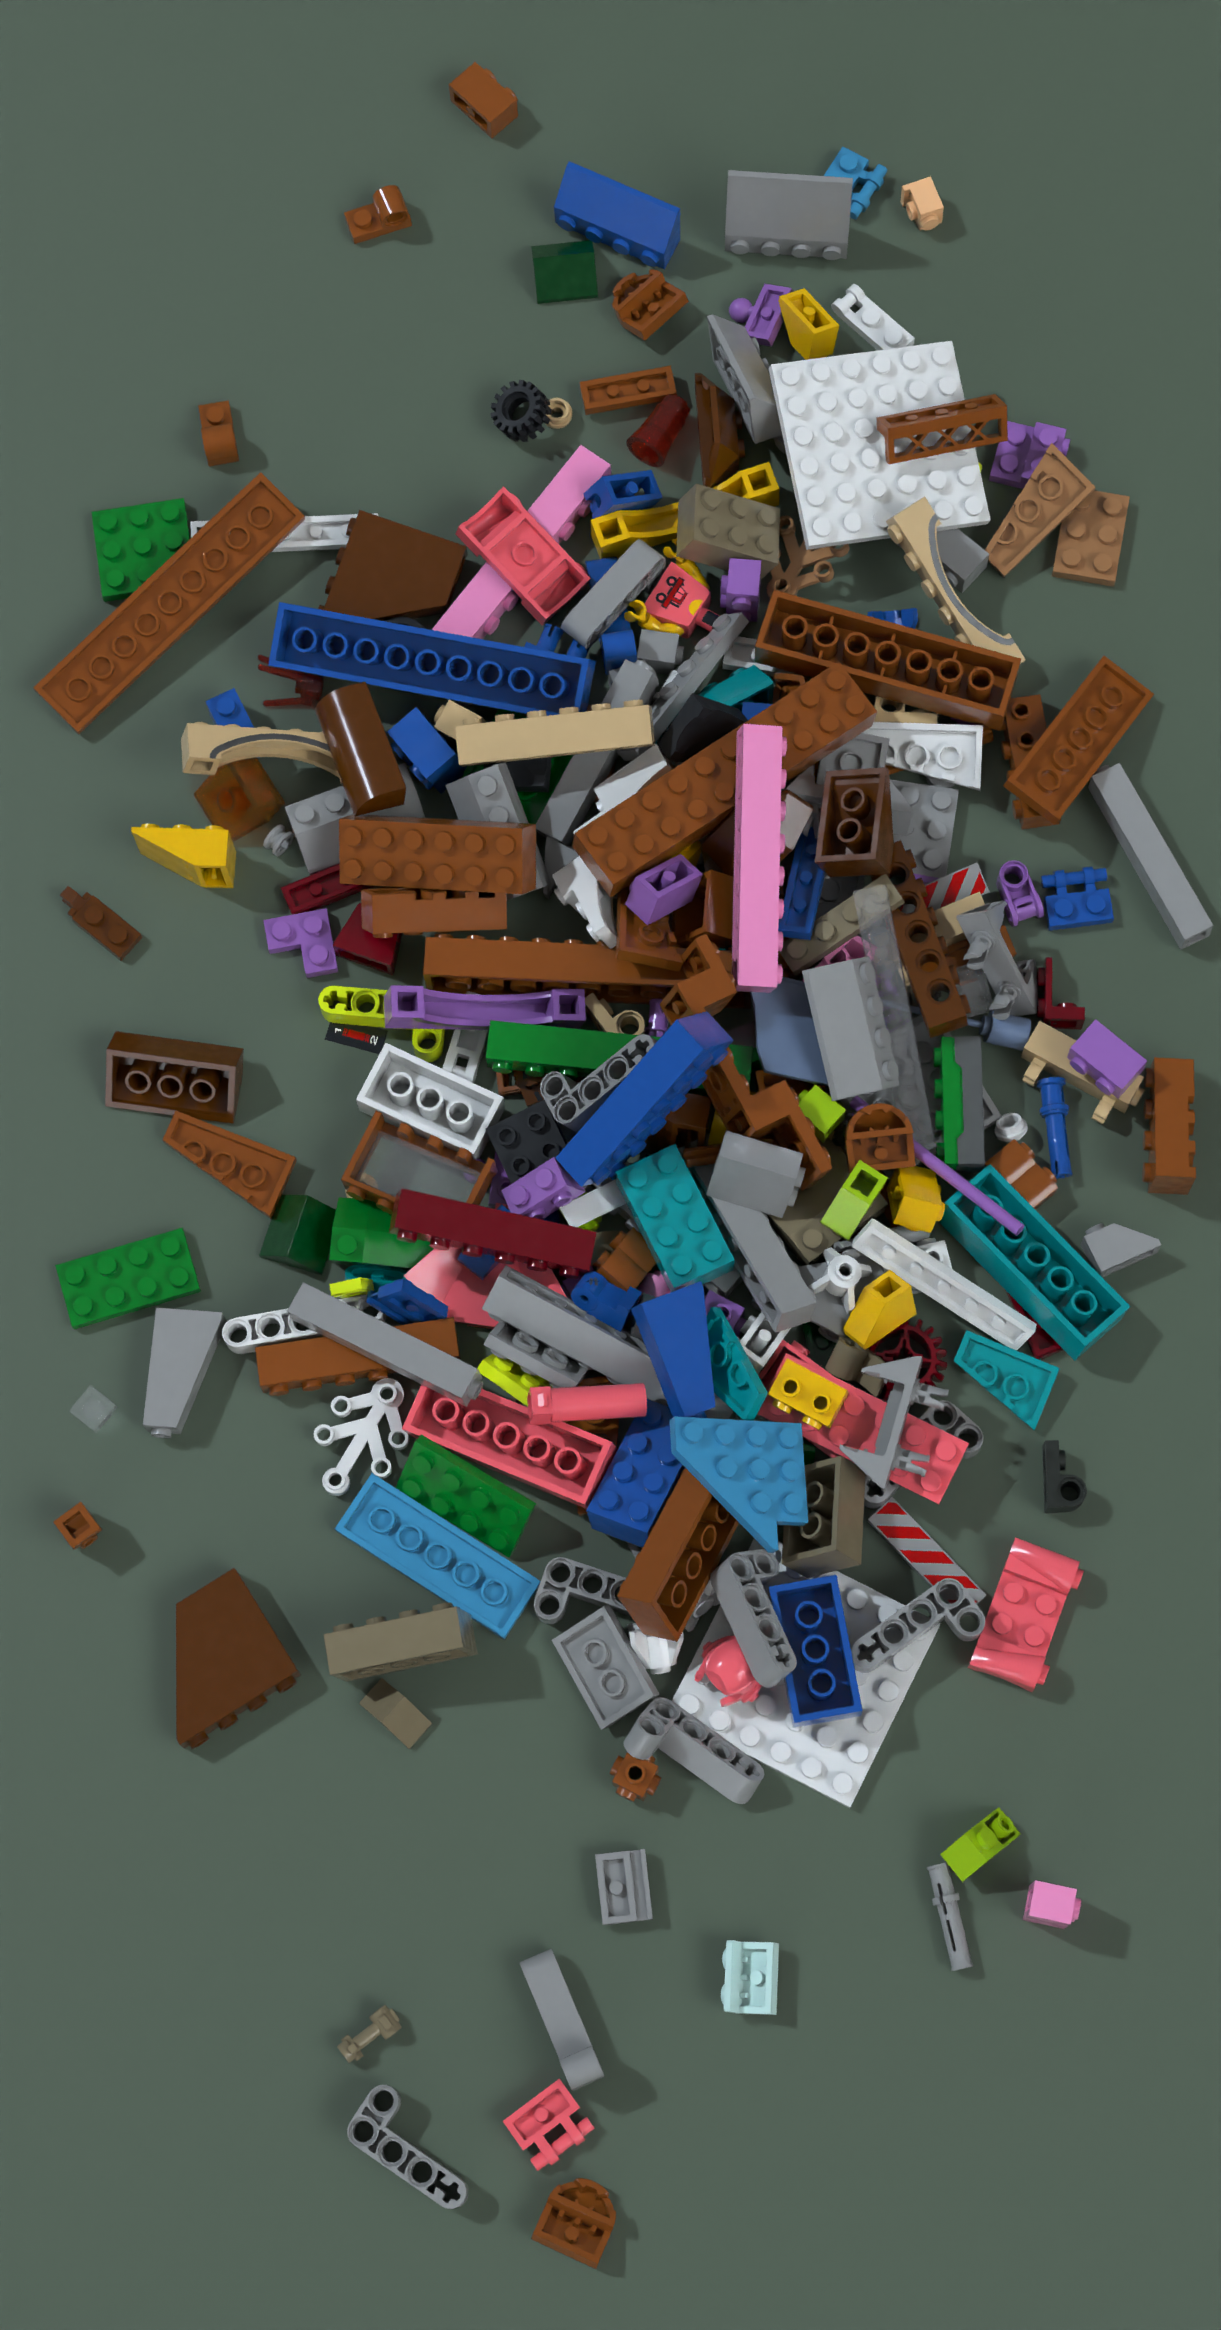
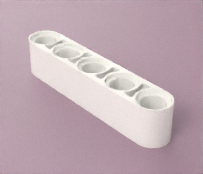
[222,1294,386,1354]

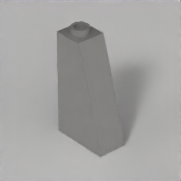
[143,1308,226,1438]

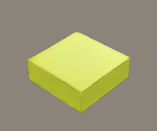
[329,1277,374,1299]

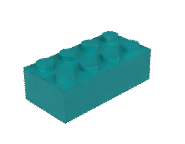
[615,1144,735,1292]

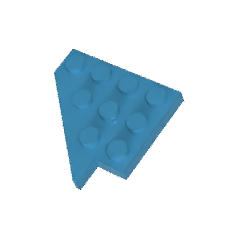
[670,1416,808,1553]

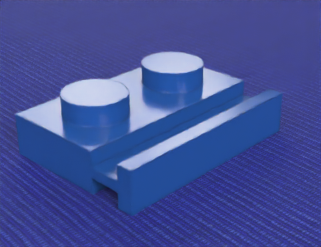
[366,1279,448,1325]

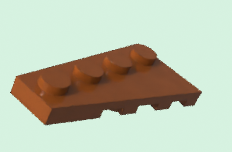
[616,885,683,972]

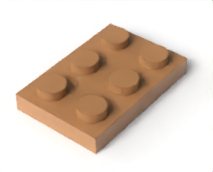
[1052,490,1130,587]

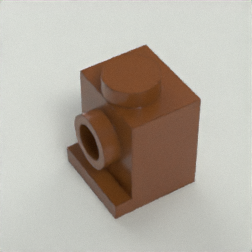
[53,1502,103,1550]

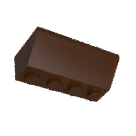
[105,1031,244,1124]

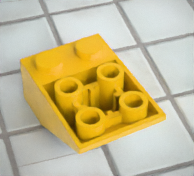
[131,823,236,888]

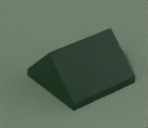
[531,240,598,304]
[259,1195,336,1275]

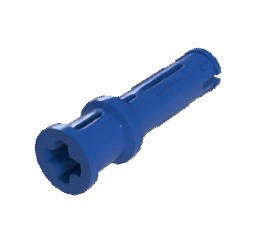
[1036,1077,1073,1179]

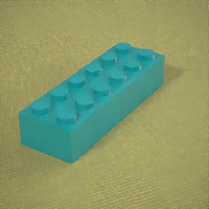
[939,1164,1131,1361]

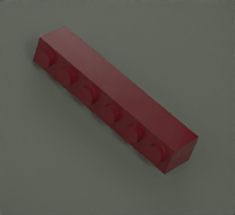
[389,1188,597,1279]

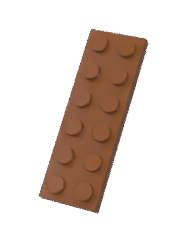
[1003,656,1154,825]

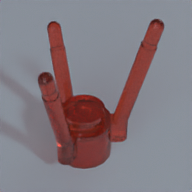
[257,655,324,707]

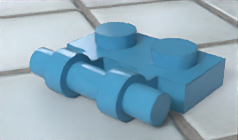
[824,147,887,220]

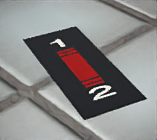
[325,1022,388,1054]

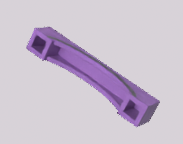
[384,985,586,1030]

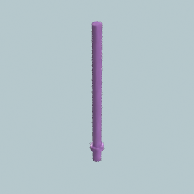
[849,1096,1025,1236]

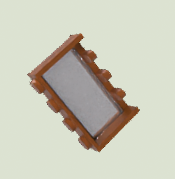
[341,1111,498,1214]

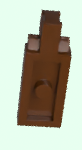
[60,886,143,961]

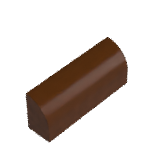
[315,682,406,816]

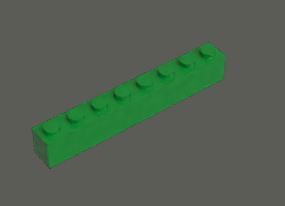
[486,1020,753,1093]

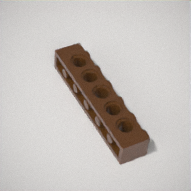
[870,840,971,1038]

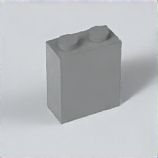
[706,1130,806,1218]

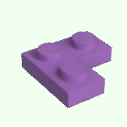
[263,908,339,978]

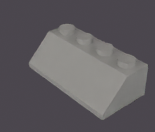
[707,314,782,444]
[446,762,551,900]
[285,763,425,875]
[802,956,899,1101]

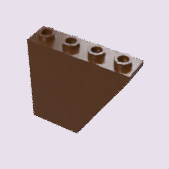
[318,510,468,621]
[176,1568,301,1749]

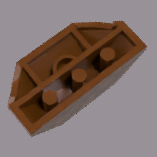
[695,373,745,488]
[700,790,813,877]

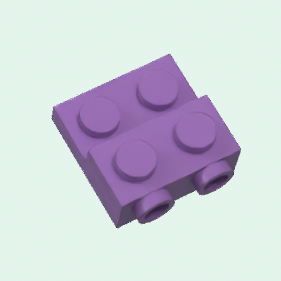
[989,421,1070,489]

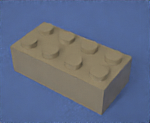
[323,1603,478,1682]

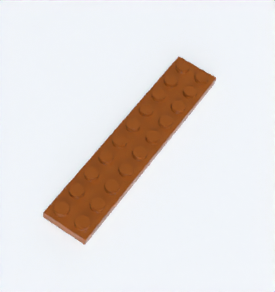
[33,472,305,735]

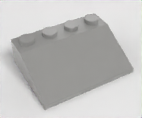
[725,170,853,260]

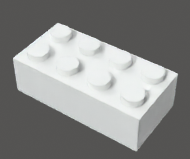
[356,1043,505,1160]

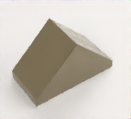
[359,1678,432,1749]

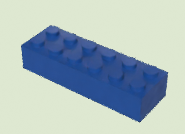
[555,1011,734,1187]

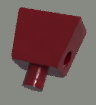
[333,903,403,975]

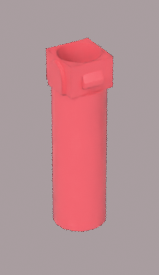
[527,1383,647,1425]

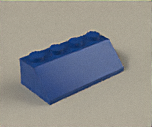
[554,161,680,270]

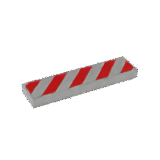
[867,862,990,943]
[867,1497,986,1620]

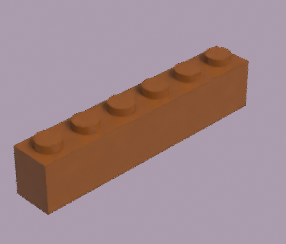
[255,1317,461,1396]

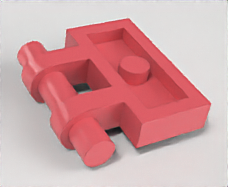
[503,2078,595,2171]

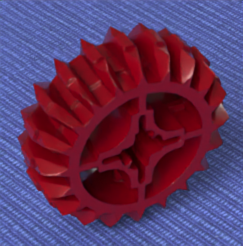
[868,1319,947,1402]

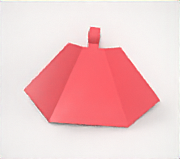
[404,1203,567,1329]

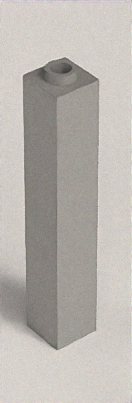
[536,659,658,846]
[1088,763,1214,950]
[287,1282,483,1407]

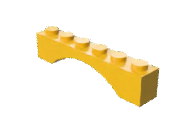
[590,462,780,559]

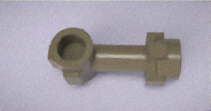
[337,2004,402,2063]

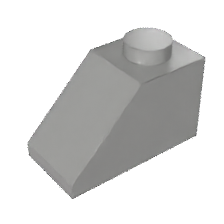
[1080,1223,1161,1278]

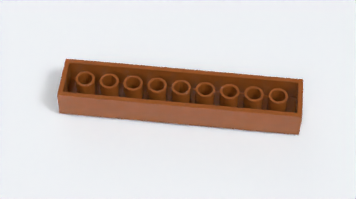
[572,661,877,898]
[423,934,751,1009]

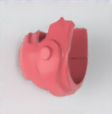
[694,1635,762,1707]

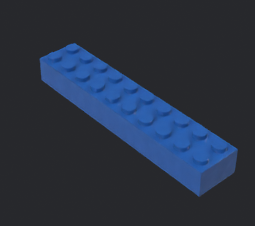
[268,602,596,716]

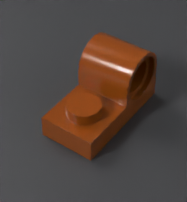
[344,185,412,244]
[198,400,239,466]

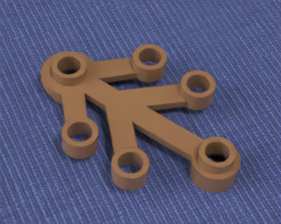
[767,516,850,599]

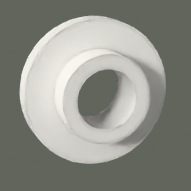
[995,1113,1028,1143]

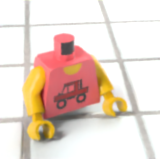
[624,538,720,638]

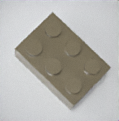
[676,484,780,579]
[782,1456,865,1578]

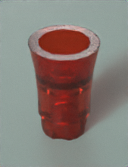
[626,394,691,467]

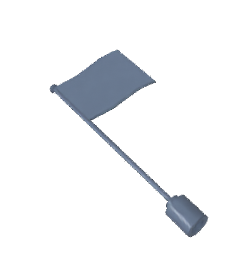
[750,977,1031,1087]

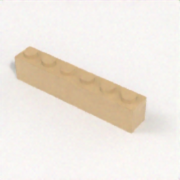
[455,700,655,767]

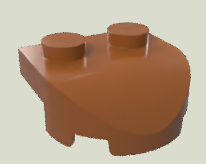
[612,269,689,341]
[845,1103,916,1173]
[531,2178,616,2269]

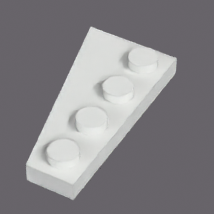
[862,722,983,791]

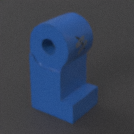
[571,1271,642,1332]

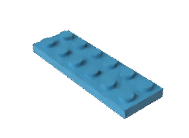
[335,1473,541,1640]

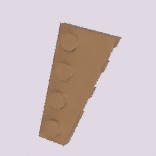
[985,442,1096,578]

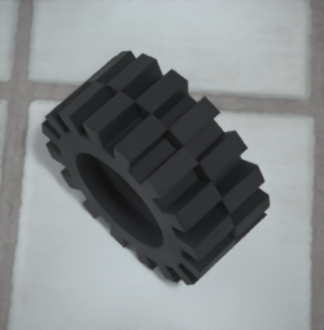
[490,380,552,442]

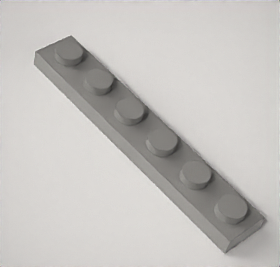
[617,612,749,761]

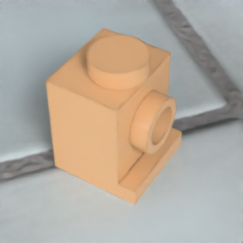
[900,176,944,231]

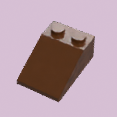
[815,767,894,877]

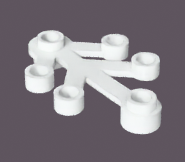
[314,1378,409,1496]

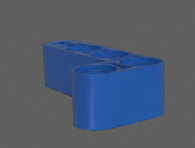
[585,556,637,676]

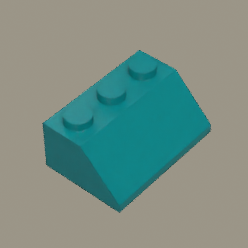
[672,665,774,722]

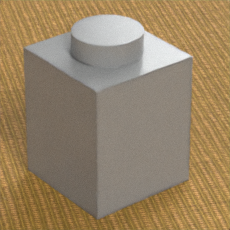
[637,629,685,675]

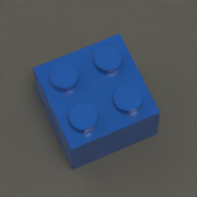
[387,707,467,794]

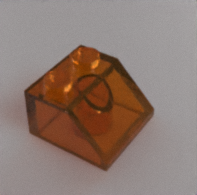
[194,757,285,842]

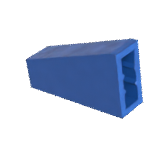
[631,1281,716,1418]

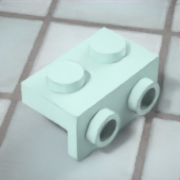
[721,1940,779,2015]

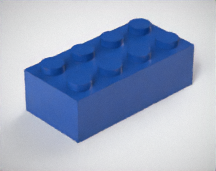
[586,1399,685,1548]
[768,1575,863,1728]

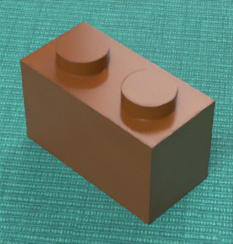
[449,62,518,138]

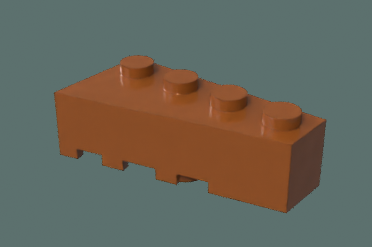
[361,887,507,938]
[1142,1057,1196,1195]

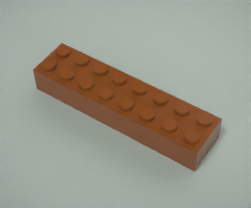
[754,590,1021,731]

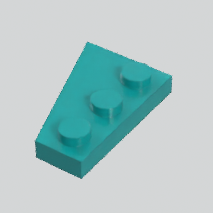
[706,1307,768,1421]
[953,1330,1060,1431]

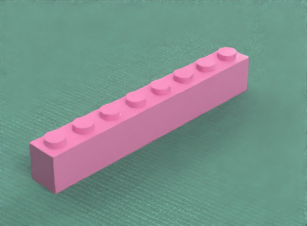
[432,445,611,639]
[732,724,787,993]

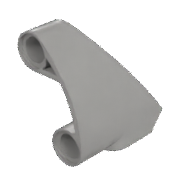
[750,1256,884,1343]

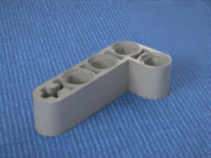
[561,539,666,648]
[540,1034,657,1133]
[864,1400,984,1509]
[710,1549,797,1688]
[534,1557,630,1624]
[851,1578,985,1673]
[624,1697,765,1804]
[519,1948,605,2091]
[347,2085,468,2209]

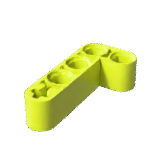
[318,986,445,1062]

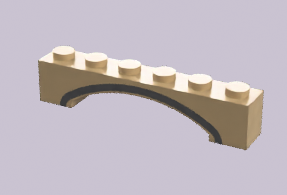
[886,496,1026,664]
[181,722,342,784]

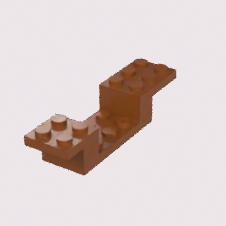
[660,934,832,1191]

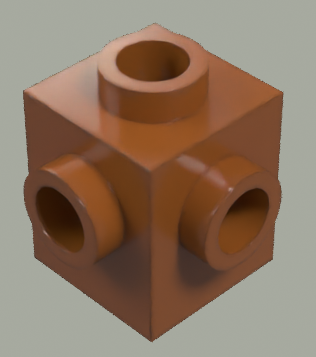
[609,1752,662,1802]

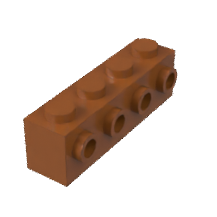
[998,694,1062,830]

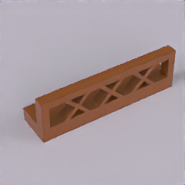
[876,394,1008,464]

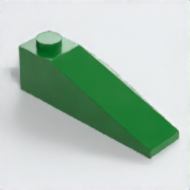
[329,1197,434,1270]

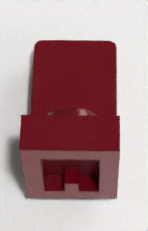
[1037,957,1085,1030]

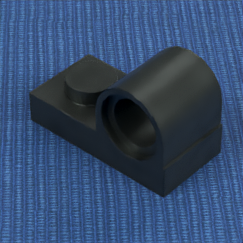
[1042,1440,1087,1513]

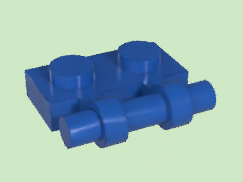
[1041,866,1114,931]

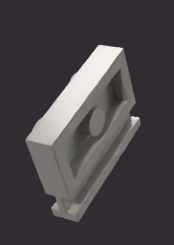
[595,1849,653,1926]

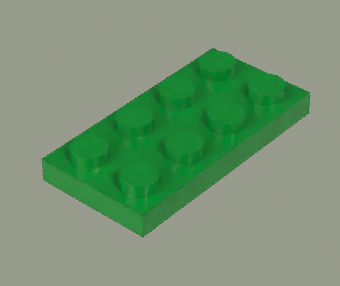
[55,1227,201,1330]
[395,1435,536,1557]

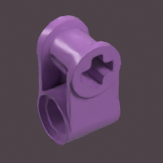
[996,860,1044,927]

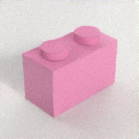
[1023,1880,1081,1929]

